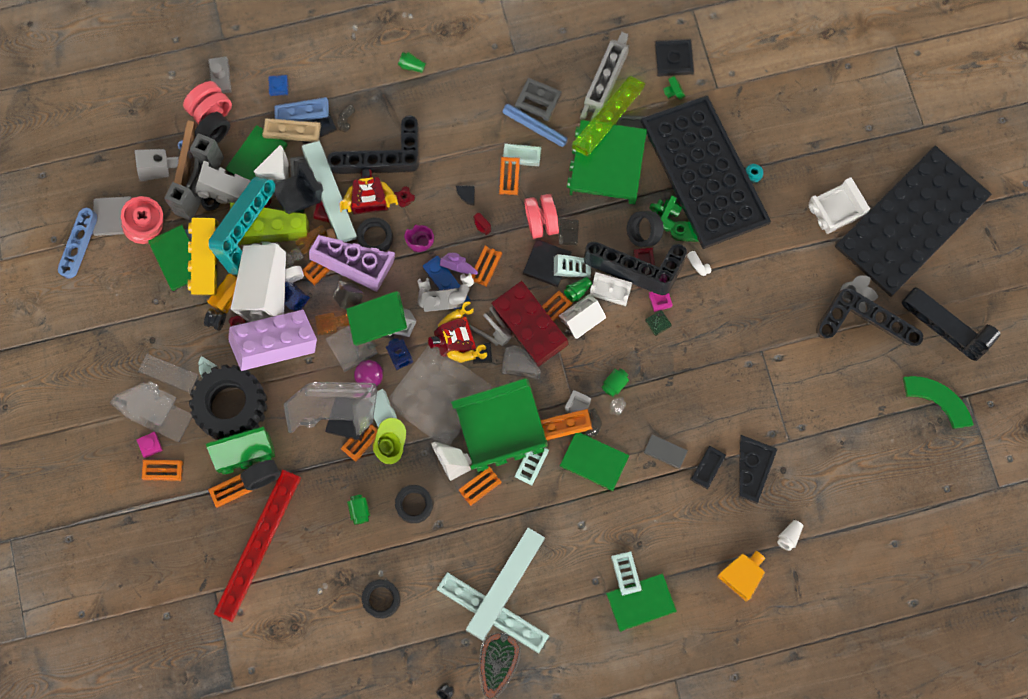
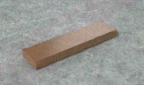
[174,121,198,187]

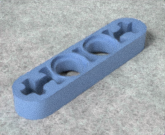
[58,208,98,279]

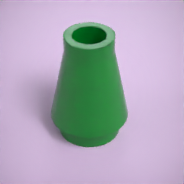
[398,52,426,73]
[564,277,592,302]

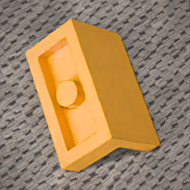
[207,273,237,313]

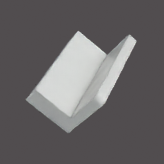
[559,294,606,339]

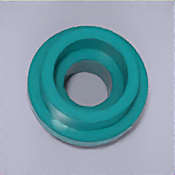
[745,164,763,182]

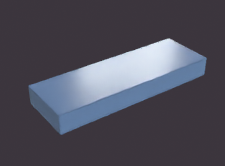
[275,97,329,121]

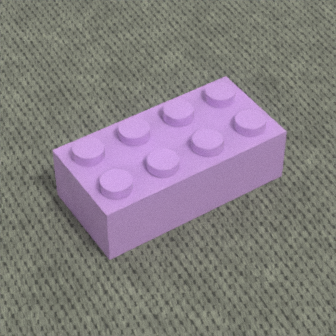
[229,310,317,371]

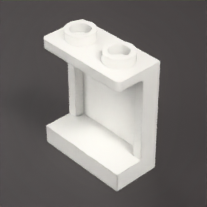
[809,178,870,234]

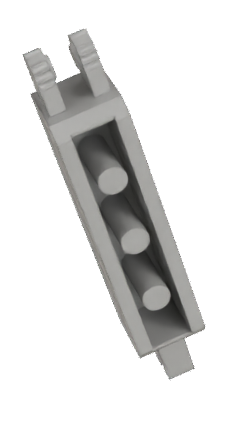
[580,32,629,122]

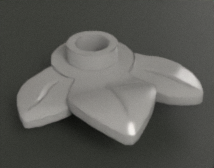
[840,275,878,313]

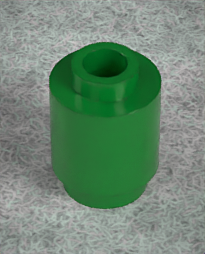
[601,368,629,397]
[347,495,370,525]

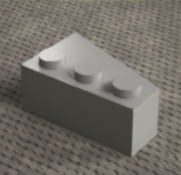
[194,161,251,204]

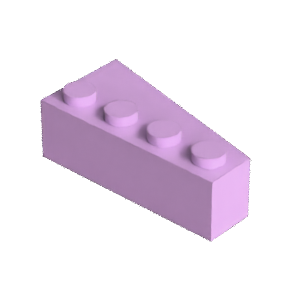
[309,235,395,292]

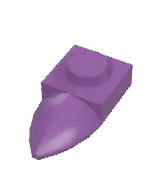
[440,253,478,274]

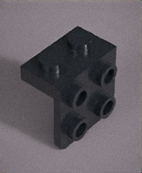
[274,162,323,214]

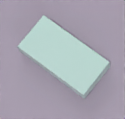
[503,144,541,167]

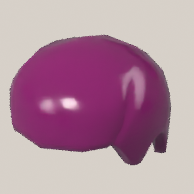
[404,224,434,252]
[354,360,383,389]

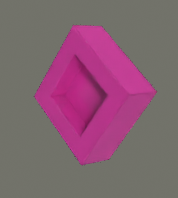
[648,292,673,312]
[136,432,163,458]

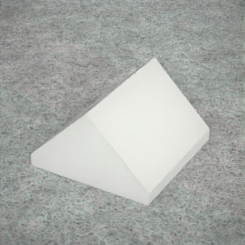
[254,146,289,183]

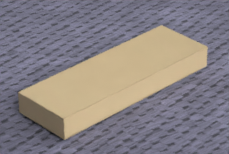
[263,118,321,142]

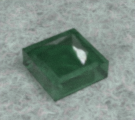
[645,310,672,336]

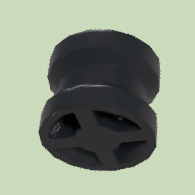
[204,308,226,331]

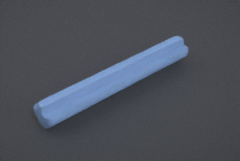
[503,104,568,147]

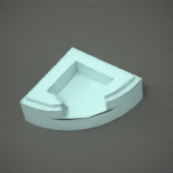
[198,356,218,378]

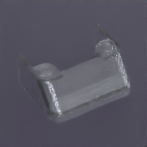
[110,381,193,442]
[283,382,377,435]

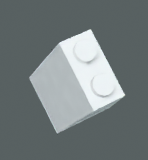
[231,243,286,322]

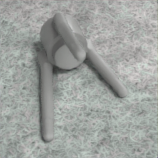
[469,307,513,347]

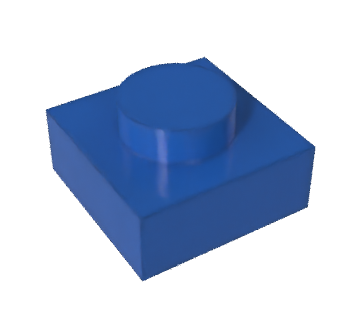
[269,75,288,96]

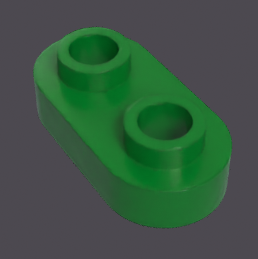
[670,221,699,242]

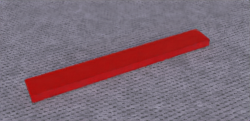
[214,470,301,623]

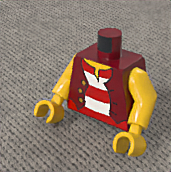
[339,169,398,215]
[428,302,487,363]

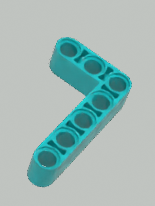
[208,177,275,276]

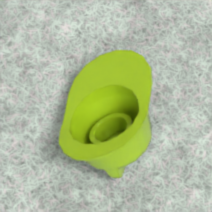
[373,418,406,464]

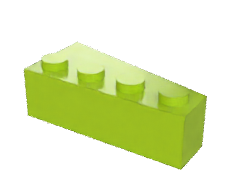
[230,202,310,245]

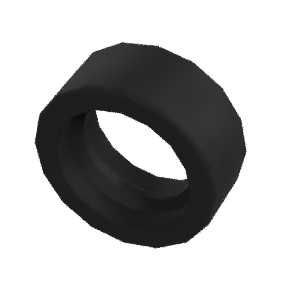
[194,112,230,144]
[627,211,664,247]
[357,217,393,252]
[240,460,280,490]
[395,485,433,524]
[361,579,401,619]

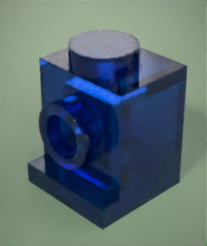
[284,281,310,311]
[386,338,414,371]

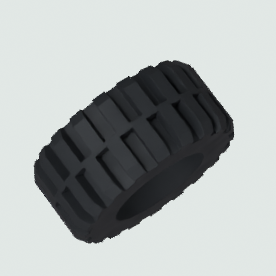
[189,364,267,440]

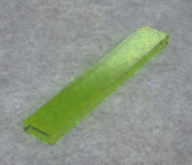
[572,76,645,156]

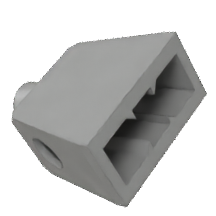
[135,149,178,181]

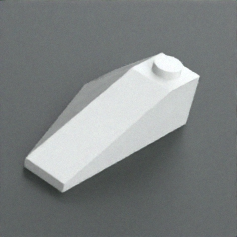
[431,441,472,481]

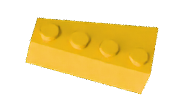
[188,218,219,295]

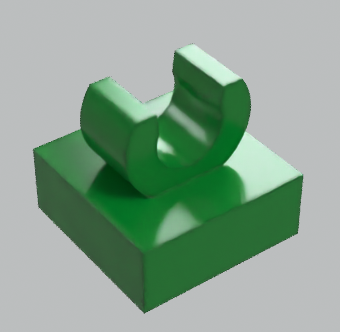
[663,76,686,100]

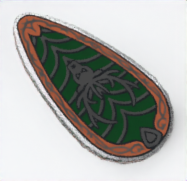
[479,632,521,699]

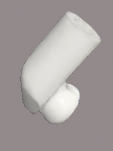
[687,251,711,276]

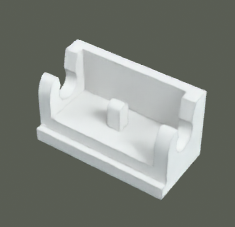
[590,272,632,306]

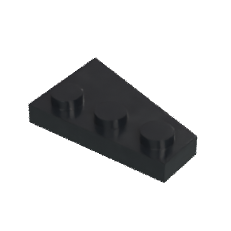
[739,435,778,504]

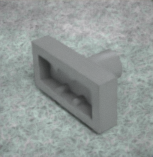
[209,56,231,93]

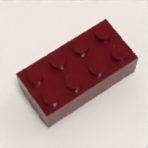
[491,281,569,367]

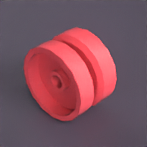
[183,81,232,124]
[524,194,559,239]
[121,196,164,244]

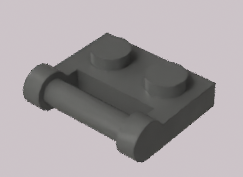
[515,78,561,122]

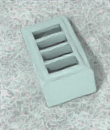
[554,254,591,278]
[515,447,550,485]
[611,551,641,595]

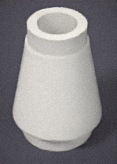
[777,520,803,551]

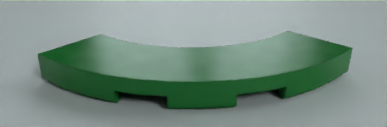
[903,376,974,429]

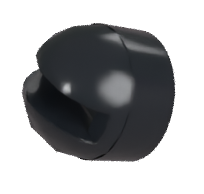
[436,683,454,699]

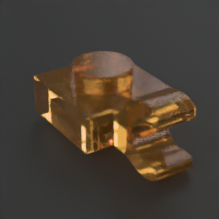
[295,225,328,254]
[315,312,350,336]

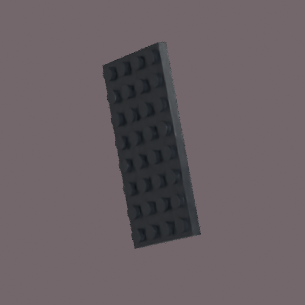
[640,95,771,249]
[835,145,992,297]

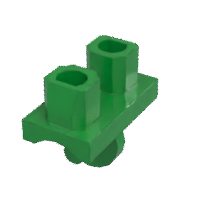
[649,196,682,232]

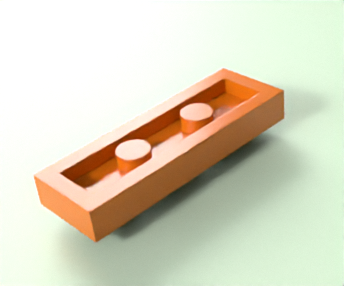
[541,409,592,440]

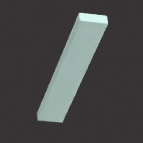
[302,141,357,242]
[466,528,545,641]
[437,572,549,653]

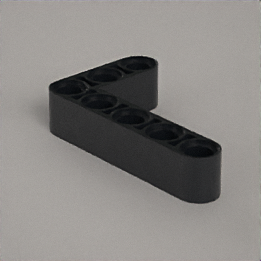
[327,115,419,174]
[584,241,687,295]
[901,287,1001,361]
[816,288,924,346]

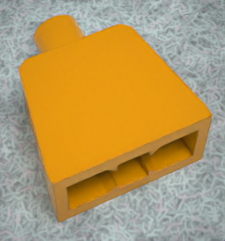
[717,551,765,602]

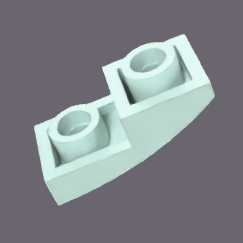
[366,389,397,427]

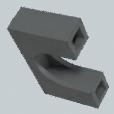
[164,133,224,221]

